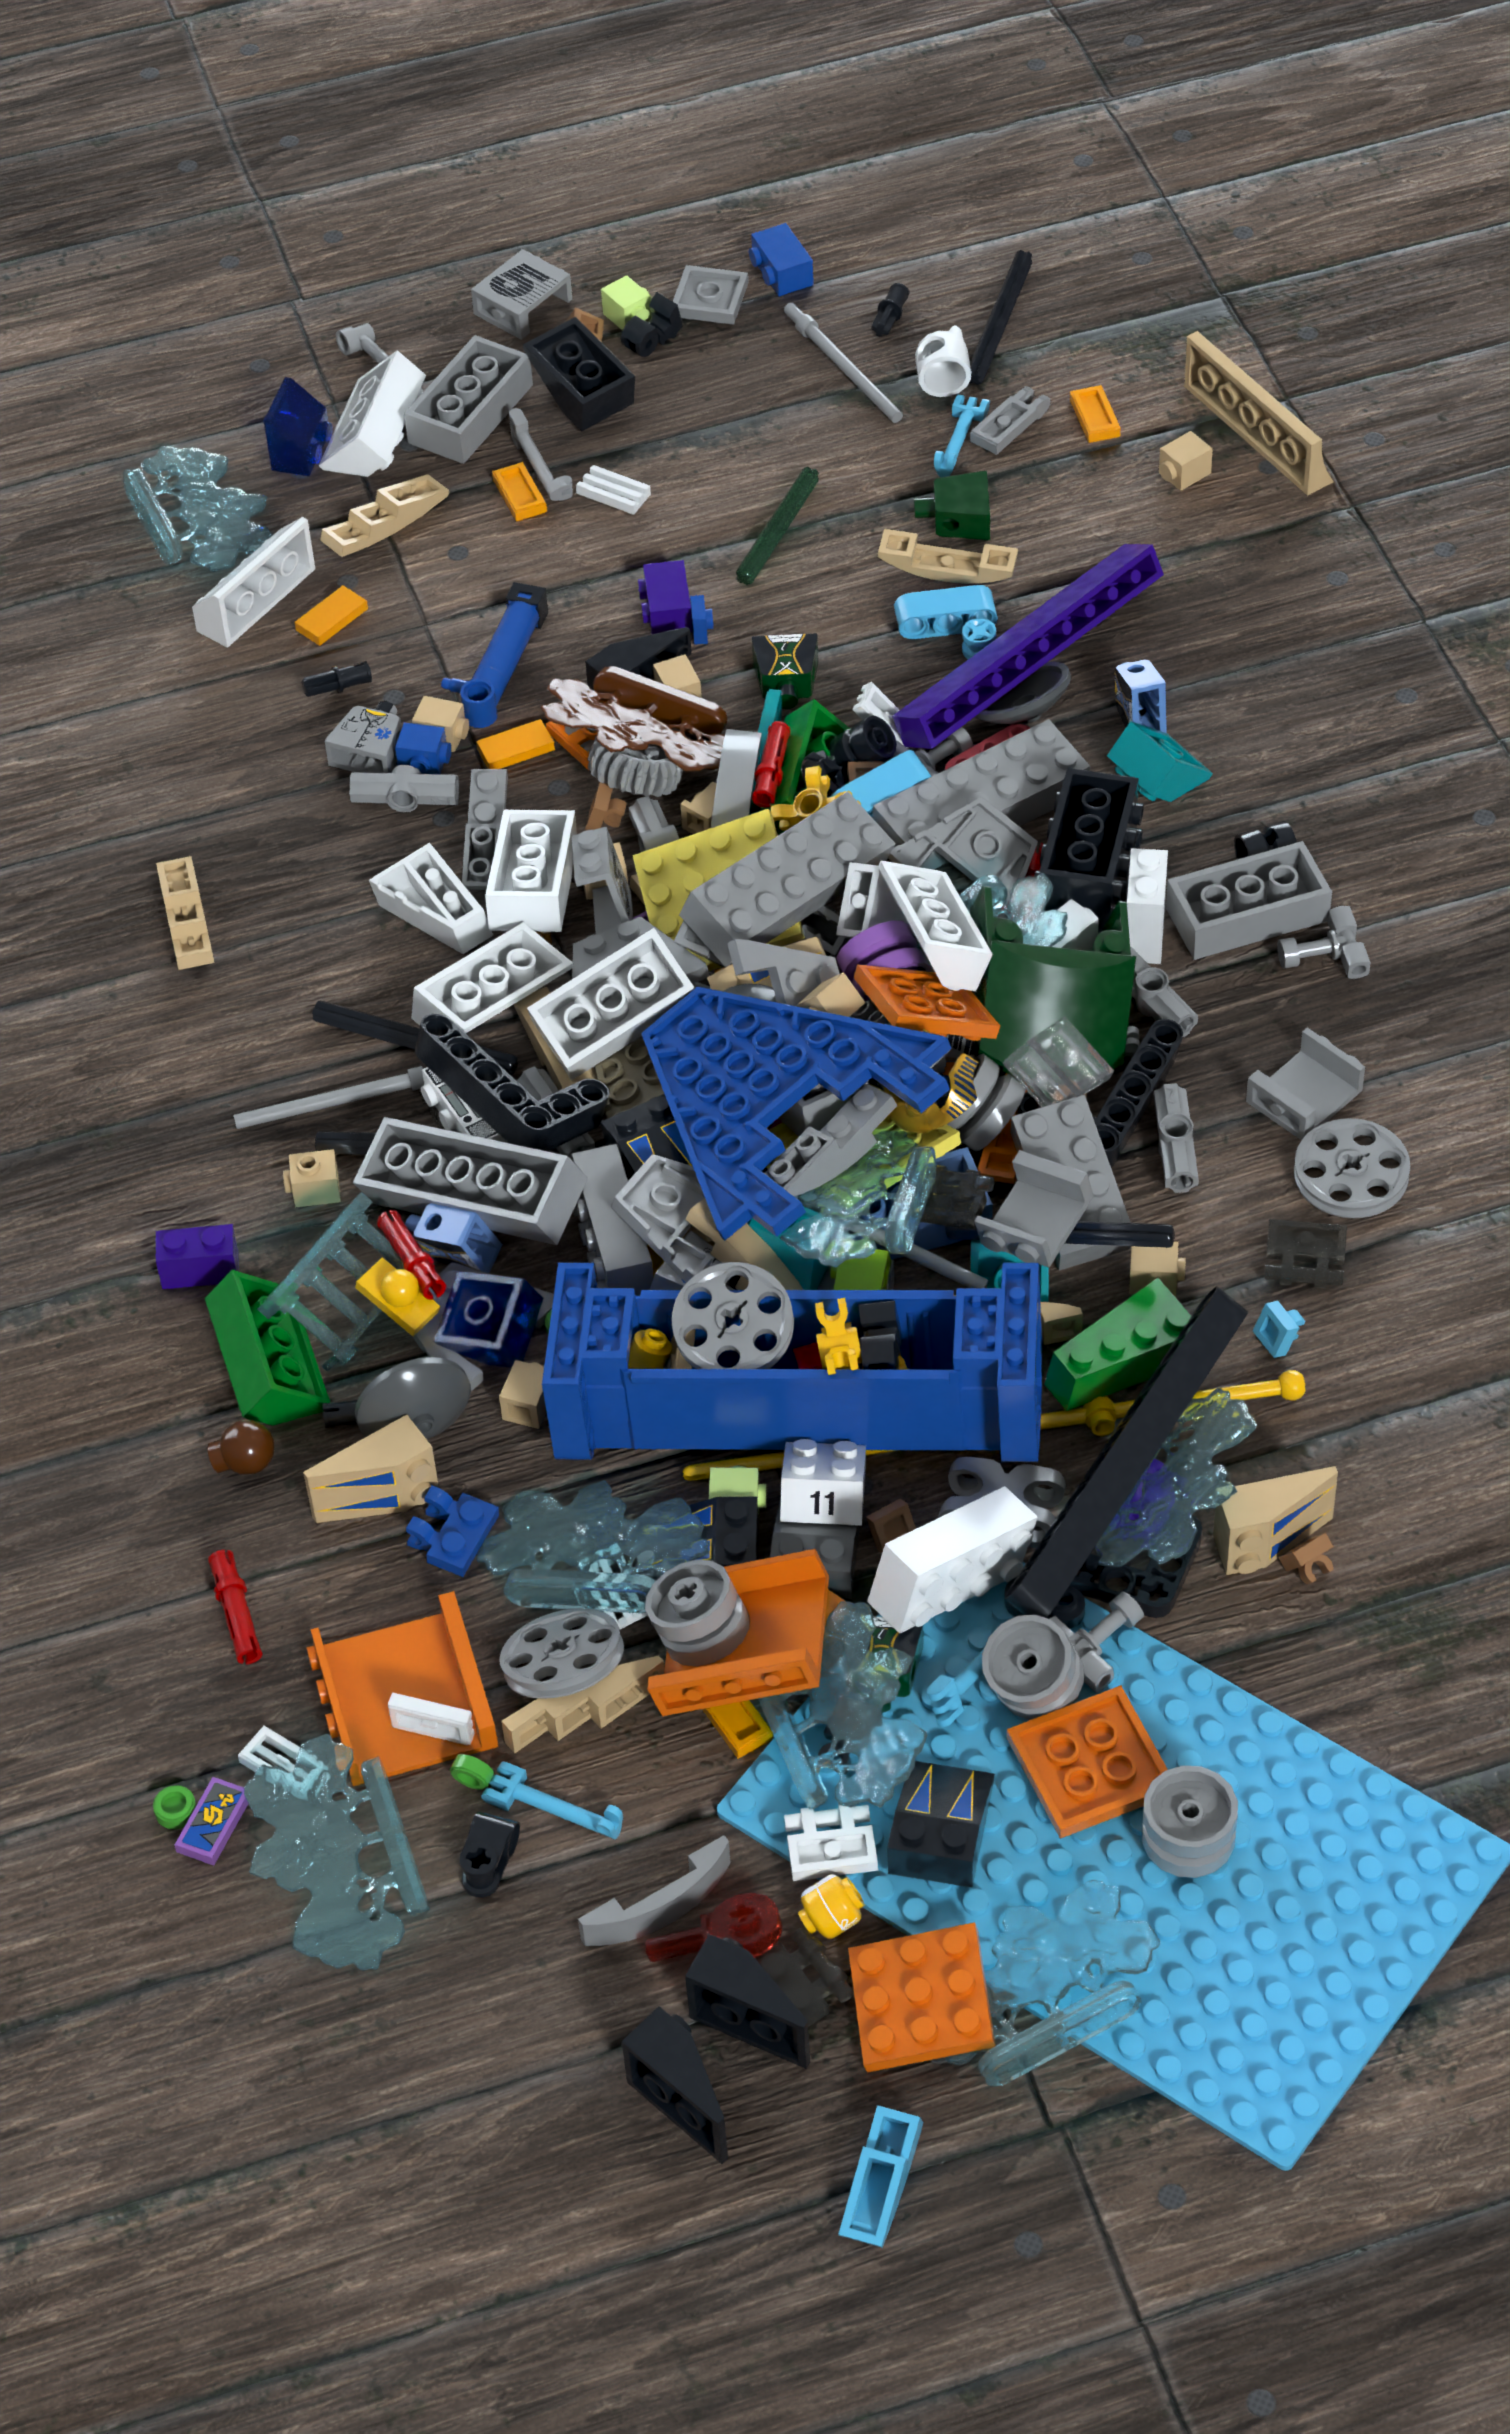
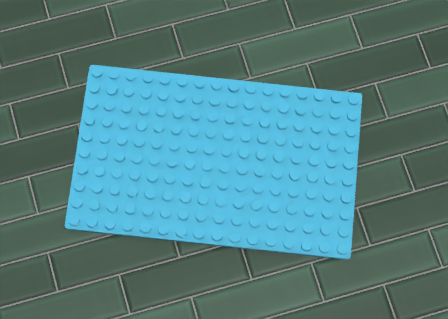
[717,1562,1510,2171]

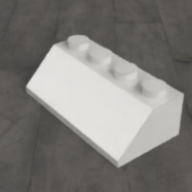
[319,350,426,477]
[192,517,315,648]
[878,860,993,991]
[411,922,573,1033]

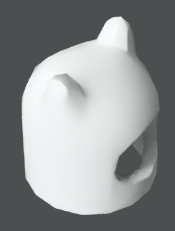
[915,325,971,397]

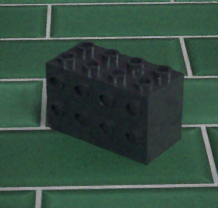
[1032,768,1144,934]

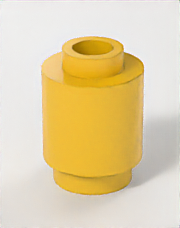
[628,1329,672,1369]

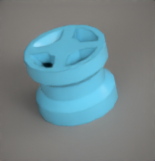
[962,618,997,659]

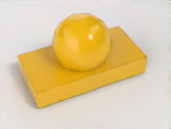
[355,1257,440,1336]

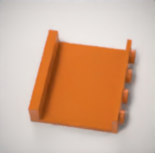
[647,1549,829,1716]
[306,1591,498,1787]

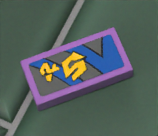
[175,1777,252,1866]

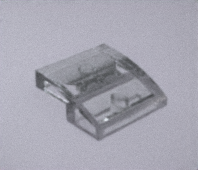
[1003,1017,1114,1107]

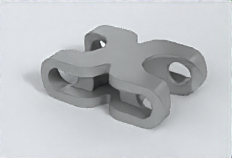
[938,1457,1066,1548]

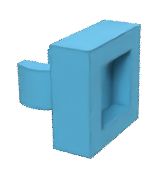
[1253,1301,1306,1358]

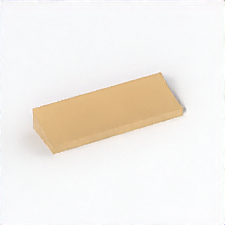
[1184,331,1334,496]

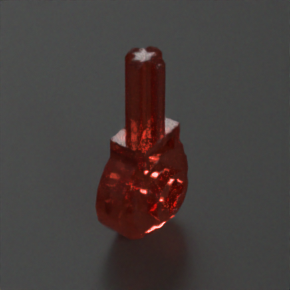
[645,1893,783,1962]

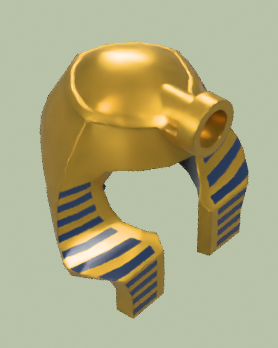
[884,1029,979,1133]

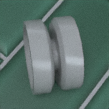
[942,1054,1026,1152]
[645,1560,750,1666]
[982,1615,1084,1720]
[1142,1765,1238,1878]

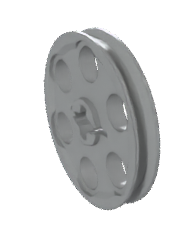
[1294,1118,1410,1218]
[672,1262,794,1369]
[499,1608,624,1699]

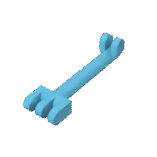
[934,394,990,477]
[927,1649,984,1727]
[481,1761,623,1840]

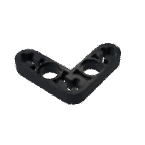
[1069,1513,1202,1618]

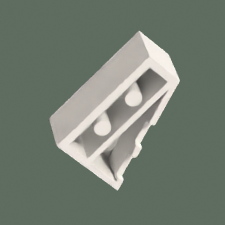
[369,843,493,954]

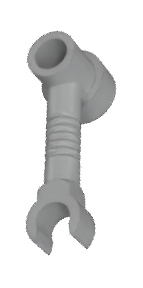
[336,323,389,364]

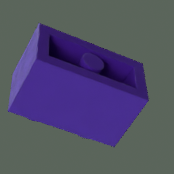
[638,560,693,635]
[156,1224,239,1289]

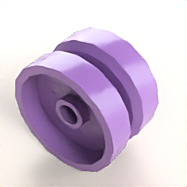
[836,920,932,1001]

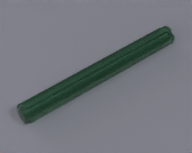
[736,467,819,585]

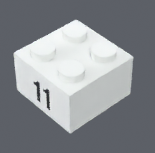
[780,1439,866,1525]

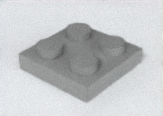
[673,265,749,324]

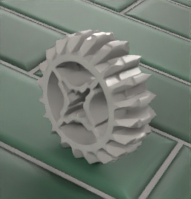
[588,737,683,797]

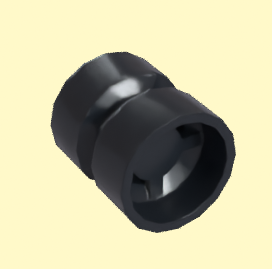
[829,715,897,776]
[1234,821,1297,860]

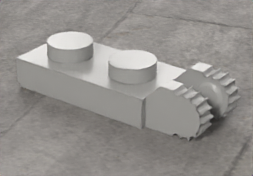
[970,386,1051,455]

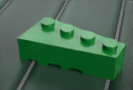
[1044,1278,1191,1411]

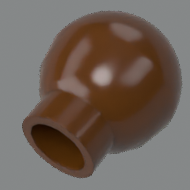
[207,1420,275,1475]

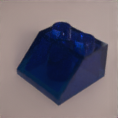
[264,377,333,476]
[433,1271,544,1368]

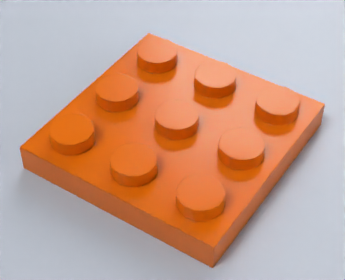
[853,964,1001,1041]
[1006,1685,1168,1839]
[848,1922,996,2073]

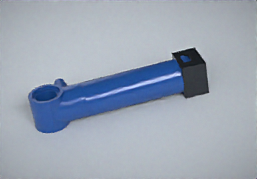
[441,582,548,728]

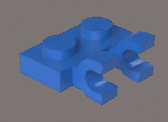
[406,1485,499,1577]

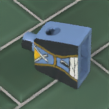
[1115,660,1167,733]
[405,1203,503,1274]

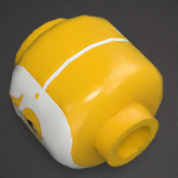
[798,1874,865,1939]

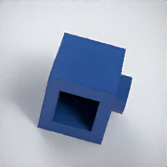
[395,723,451,774]

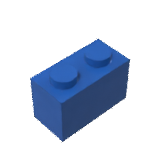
[749,223,814,296]

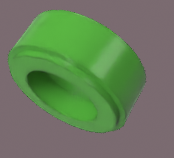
[450,1754,494,1790]
[153,1785,196,1829]

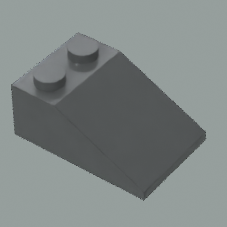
[770,1500,860,1599]

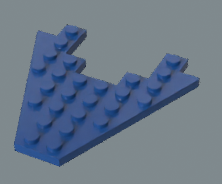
[641,987,951,1241]

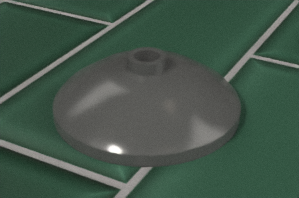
[975,662,1071,725]
[355,1357,471,1440]

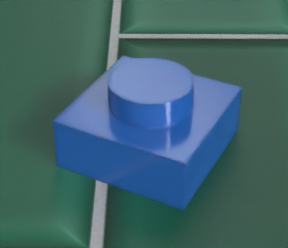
[690,595,714,645]

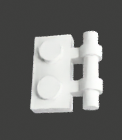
[784,1802,878,1881]

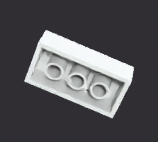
[485,810,577,933]
[527,928,695,1081]
[867,1486,1038,1634]

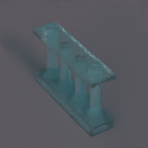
[257,1192,431,1371]

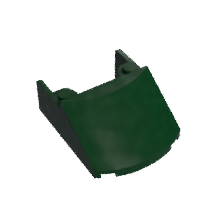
[969,886,1136,1084]

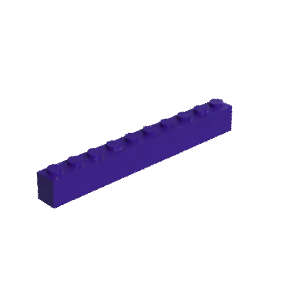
[892,544,1164,749]

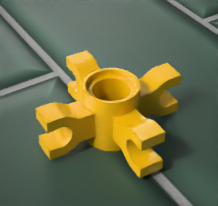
[771,766,861,831]
[815,1298,862,1375]

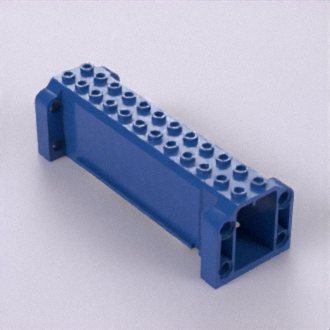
[542,1263,1042,1462]

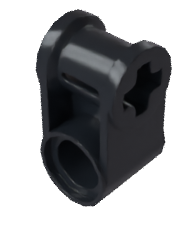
[459,1812,520,1898]

